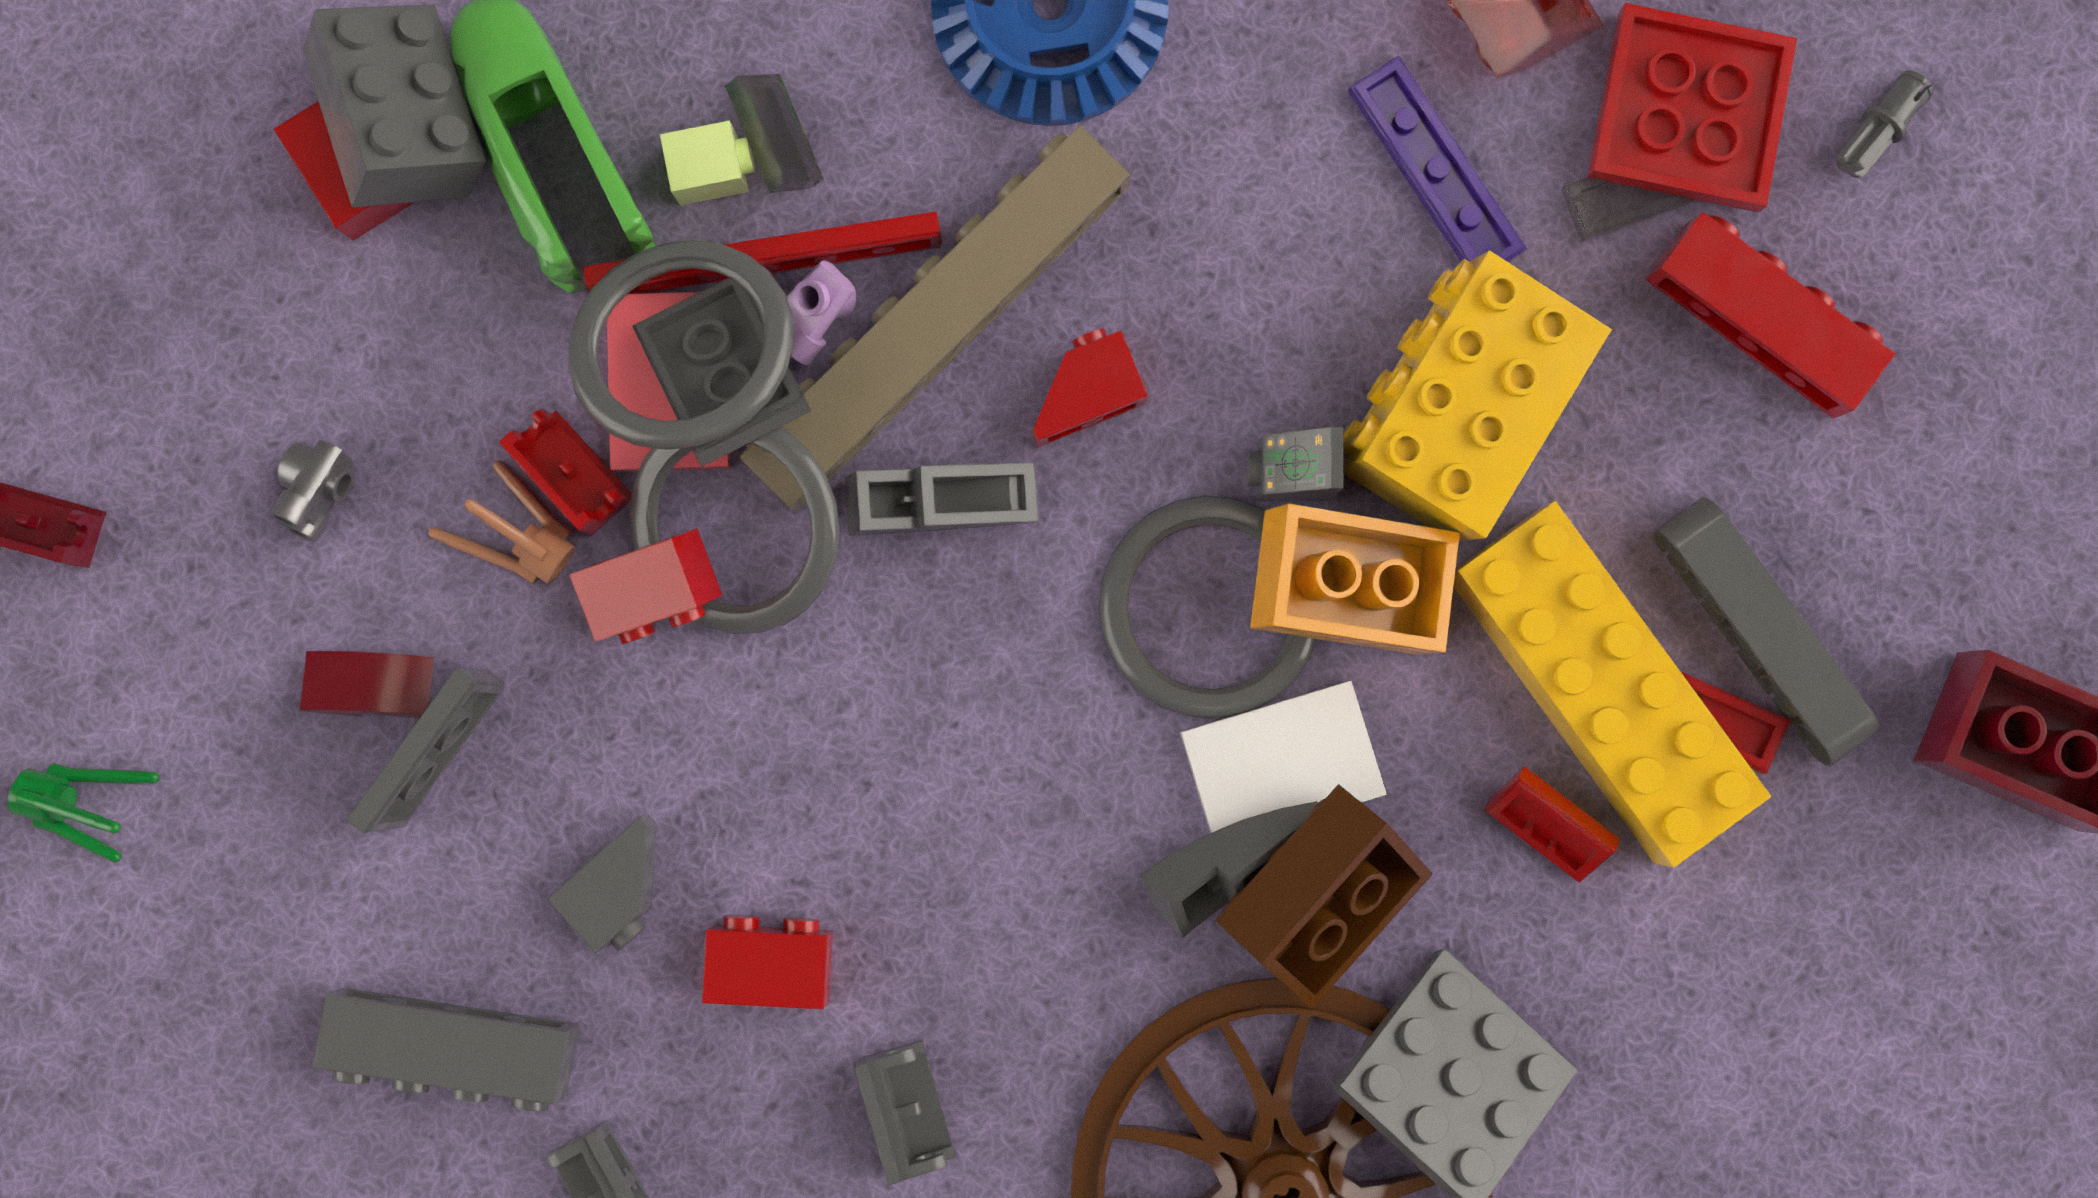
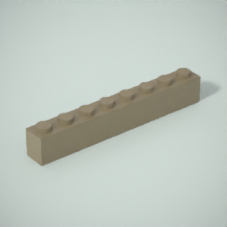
[740,125,1130,513]

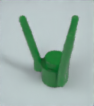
[8,763,160,863]

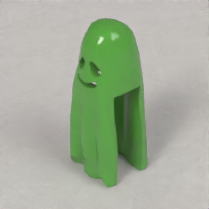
[449,0,657,294]

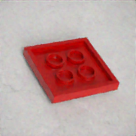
[1587,3,1798,213]

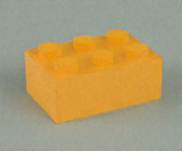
[1250,503,1460,655]

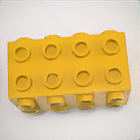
[1343,250,1612,541]

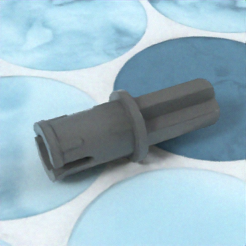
[1836,70,1934,178]

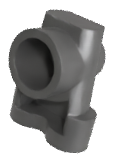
[270,440,354,542]

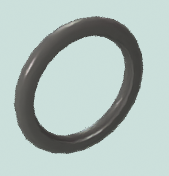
[568,240,794,450]
[629,427,840,634]
[1099,495,1317,719]

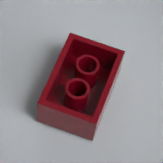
[1913,650,2098,833]

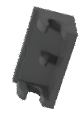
[854,1040,955,1186]
[546,1121,649,1198]

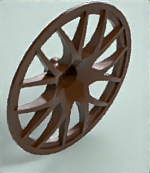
[1071,978,1492,1198]

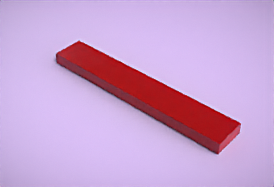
[583,211,943,294]

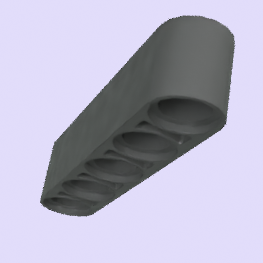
[1653,497,1880,767]

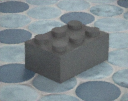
[303,4,486,207]

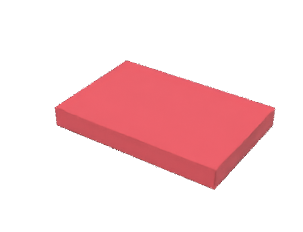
[607,292,731,472]

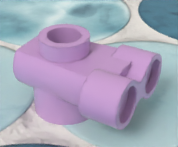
[786,261,856,365]

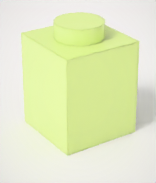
[660,120,755,206]

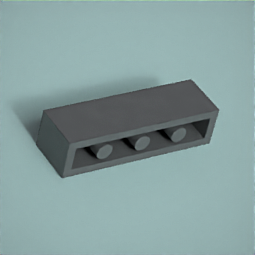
[313,988,579,1111]

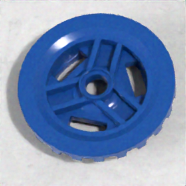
[931,0,1169,126]

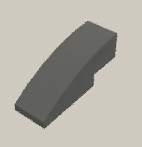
[845,463,1038,536]
[1141,801,1318,938]

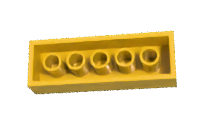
[1453,501,1772,868]

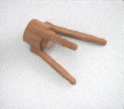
[428,461,576,585]

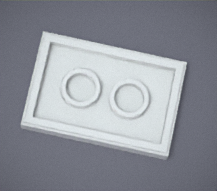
[1180,681,1387,833]

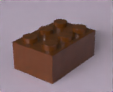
[1215,784,1433,1009]

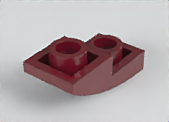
[299,651,434,719]

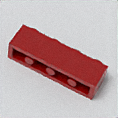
[1645,212,1896,419]

